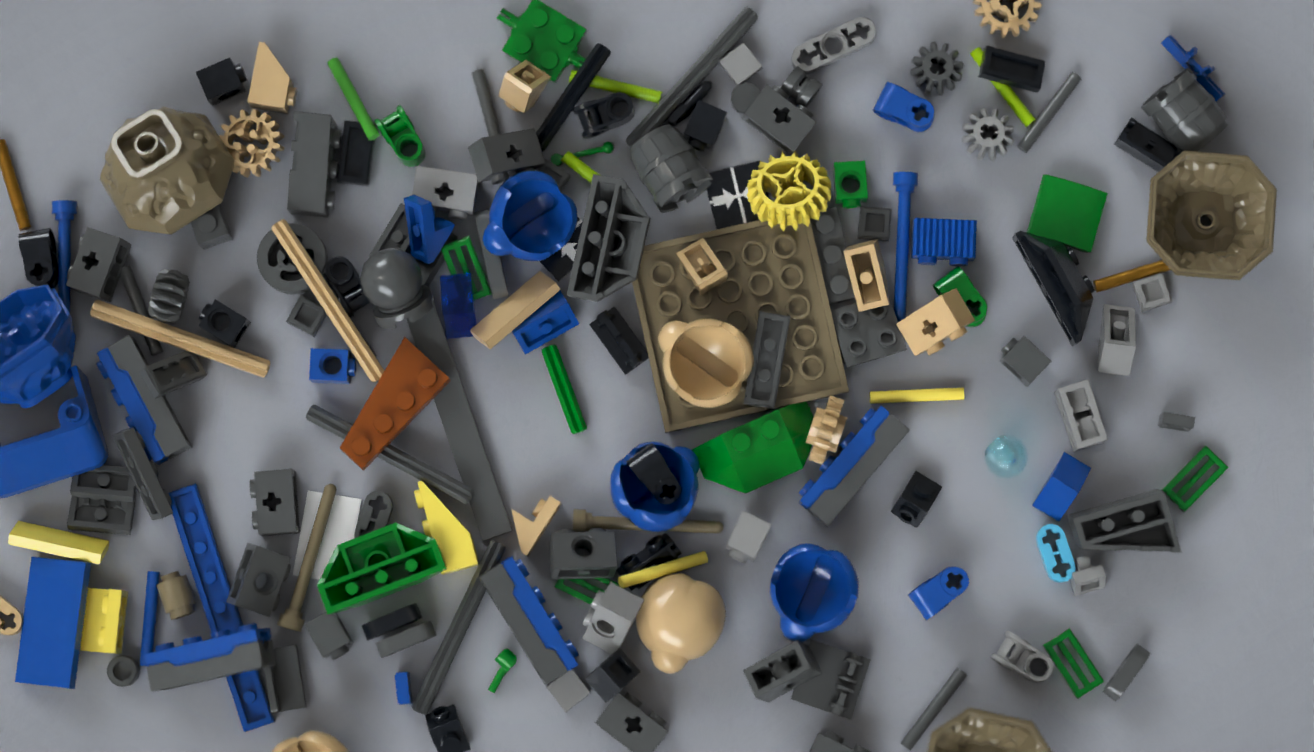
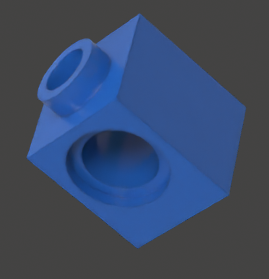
[309,348,356,384]

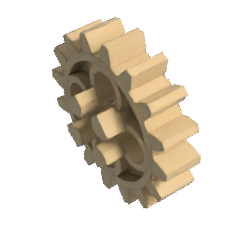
[219,109,285,178]

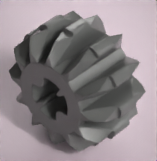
[910,42,964,95]
[148,269,190,323]

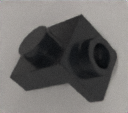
[891,471,942,528]
[425,704,471,752]

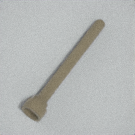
[277,484,337,632]
[573,509,724,534]

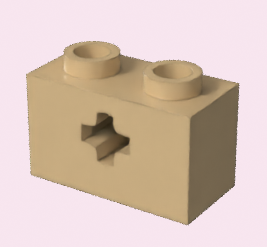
[896,288,975,356]

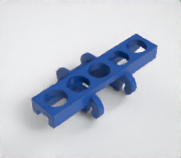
[1161,35,1225,102]

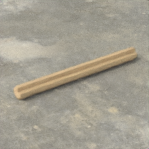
[271,219,384,382]
[90,300,270,378]

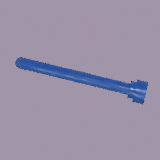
[893,172,918,322]
[52,200,77,313]

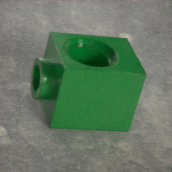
[833,160,868,209]

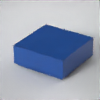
[395,672,413,705]

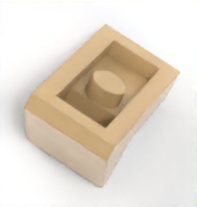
[511,496,562,557]

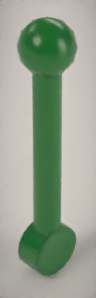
[551,142,614,166]

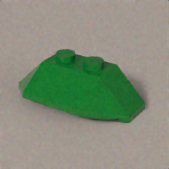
[692,402,814,494]
[317,522,447,615]

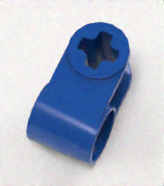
[873,82,934,132]
[908,567,969,620]

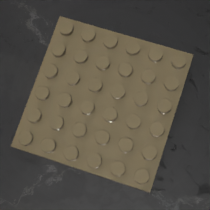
[632,220,849,433]

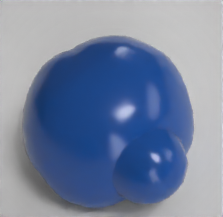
[482,171,577,261]
[610,441,700,532]
[770,543,859,642]

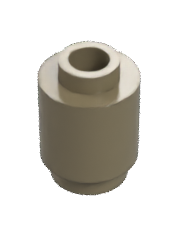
[156,571,196,620]

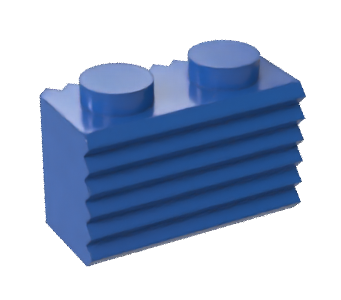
[911,218,977,266]

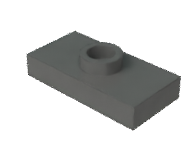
[139,351,207,399]

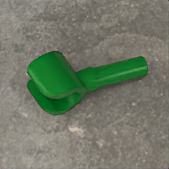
[488,648,517,693]

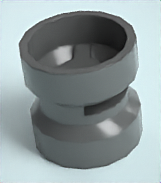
[781,66,823,107]

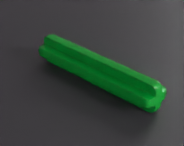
[541,344,587,434]

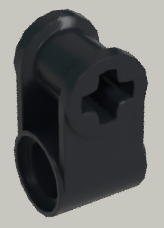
[573,92,635,139]
[18,228,58,289]
[325,256,372,318]
[626,442,681,505]

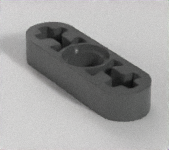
[474,209,509,299]

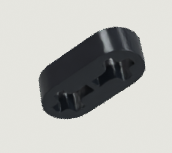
[361,603,423,641]

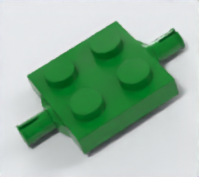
[497,0,588,83]

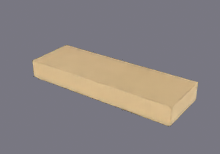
[470,271,560,349]

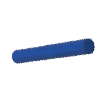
[140,571,160,666]

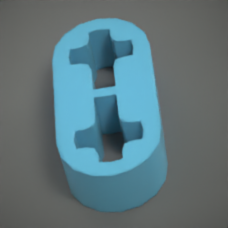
[1036,524,1076,583]

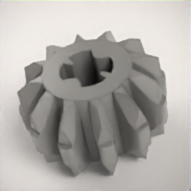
[961,108,1015,161]

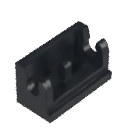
[1114,117,1183,172]

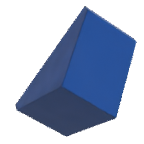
[1032,452,1091,522]

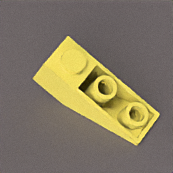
[414,481,479,575]

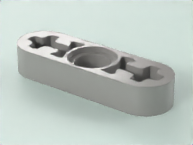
[792,17,876,74]

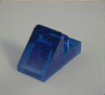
[440,273,477,339]

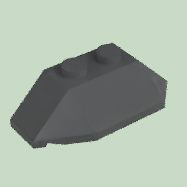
[566,174,651,302]

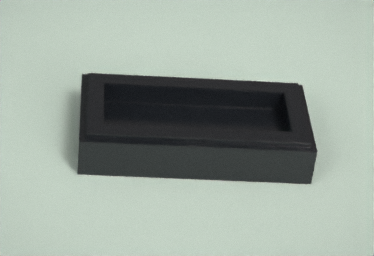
[979,45,1045,93]
[337,120,376,186]

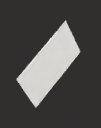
[293,490,362,580]

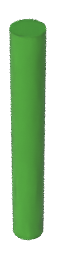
[327,57,380,141]

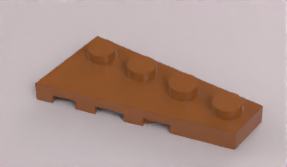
[340,337,451,471]

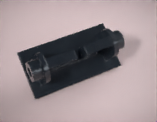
[589,306,649,375]
[616,533,682,591]

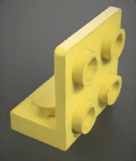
[80,588,128,654]

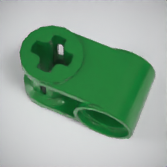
[374,105,426,167]
[933,266,987,327]

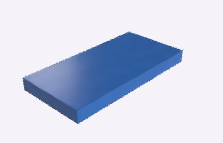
[15,557,91,689]

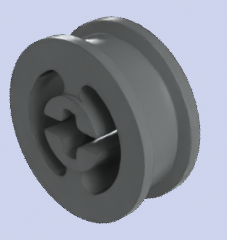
[257,223,328,295]

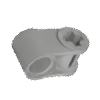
[990,630,1053,682]

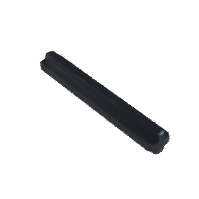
[536,43,611,151]

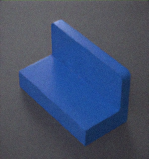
[512,290,579,355]

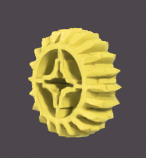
[747,151,831,232]

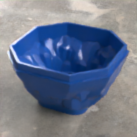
[0,285,76,408]

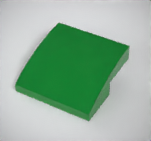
[1027,174,1108,253]

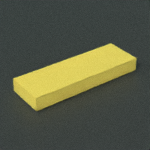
[8,521,109,564]

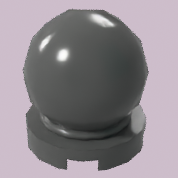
[360,248,434,329]

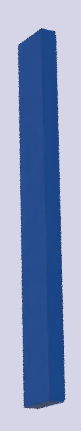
[168,483,275,732]

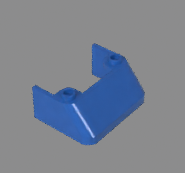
[0,365,108,498]

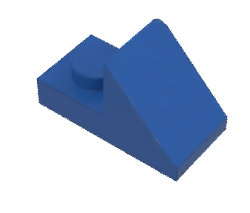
[404,195,455,264]

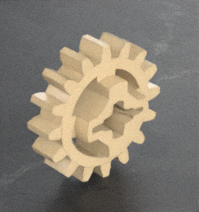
[973,0,1041,38]
[805,395,847,465]

